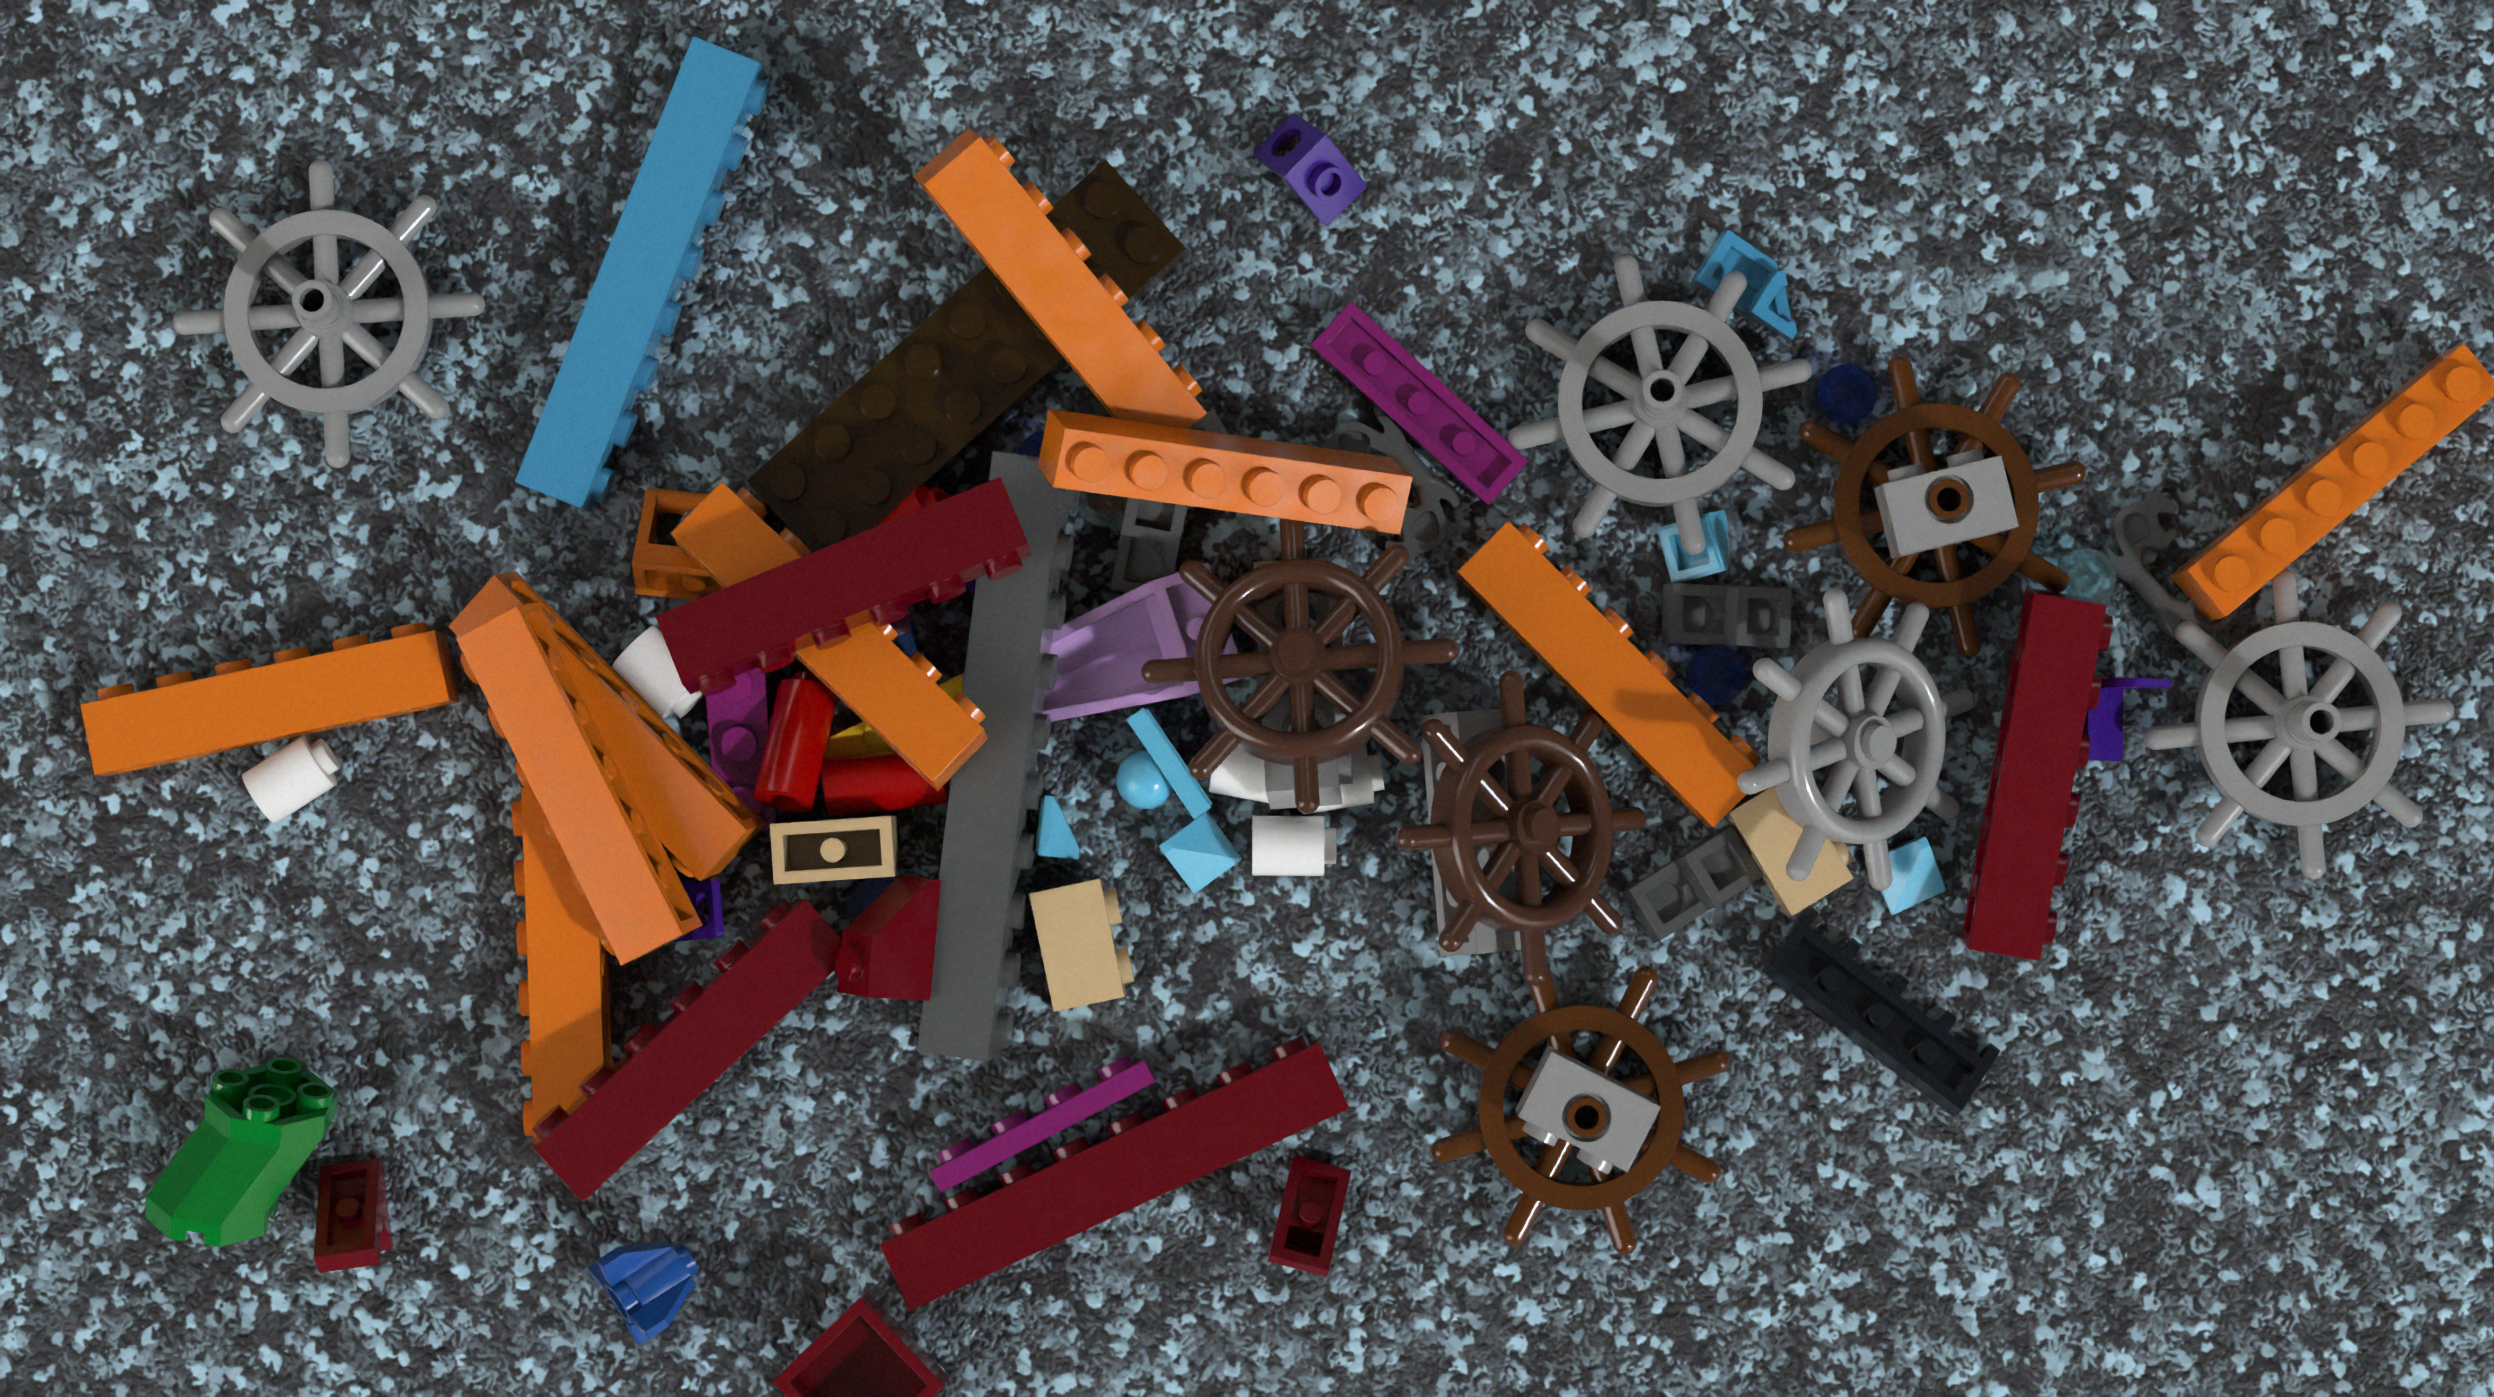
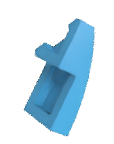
[1691,230,1797,340]

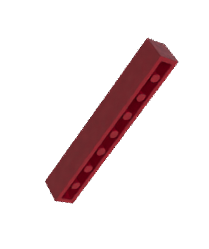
[880,1035,1349,1311]

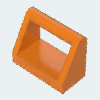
[632,487,767,601]

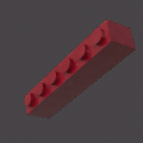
[655,477,1032,697]
[1960,587,2113,961]
[528,898,842,1202]

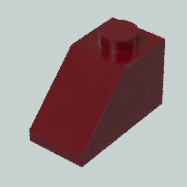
[835,875,941,1001]

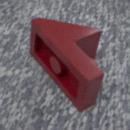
[1268,1155,1352,1277]
[314,1158,393,1273]

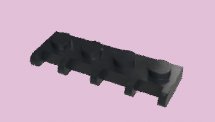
[1762,905,2000,1116]

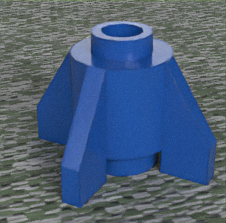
[588,1238,699,1346]

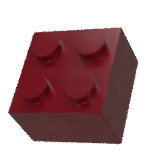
[773,1290,949,1397]

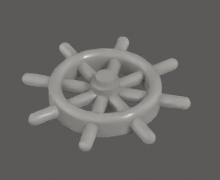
[173,159,485,468]
[1508,254,1812,555]
[2143,569,2454,880]
[1737,588,1975,891]

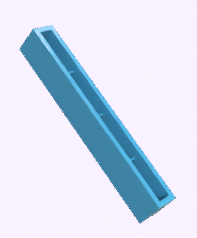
[515,36,770,513]

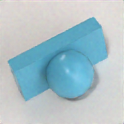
[1116,708,1212,819]

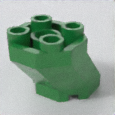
[145,1057,338,1247]

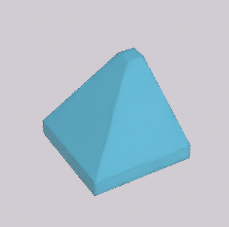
[1656,510,1728,583]
[1035,795,1080,859]
[1159,811,1242,894]
[1880,836,1946,915]

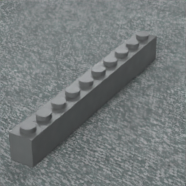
[917,451,1081,1062]

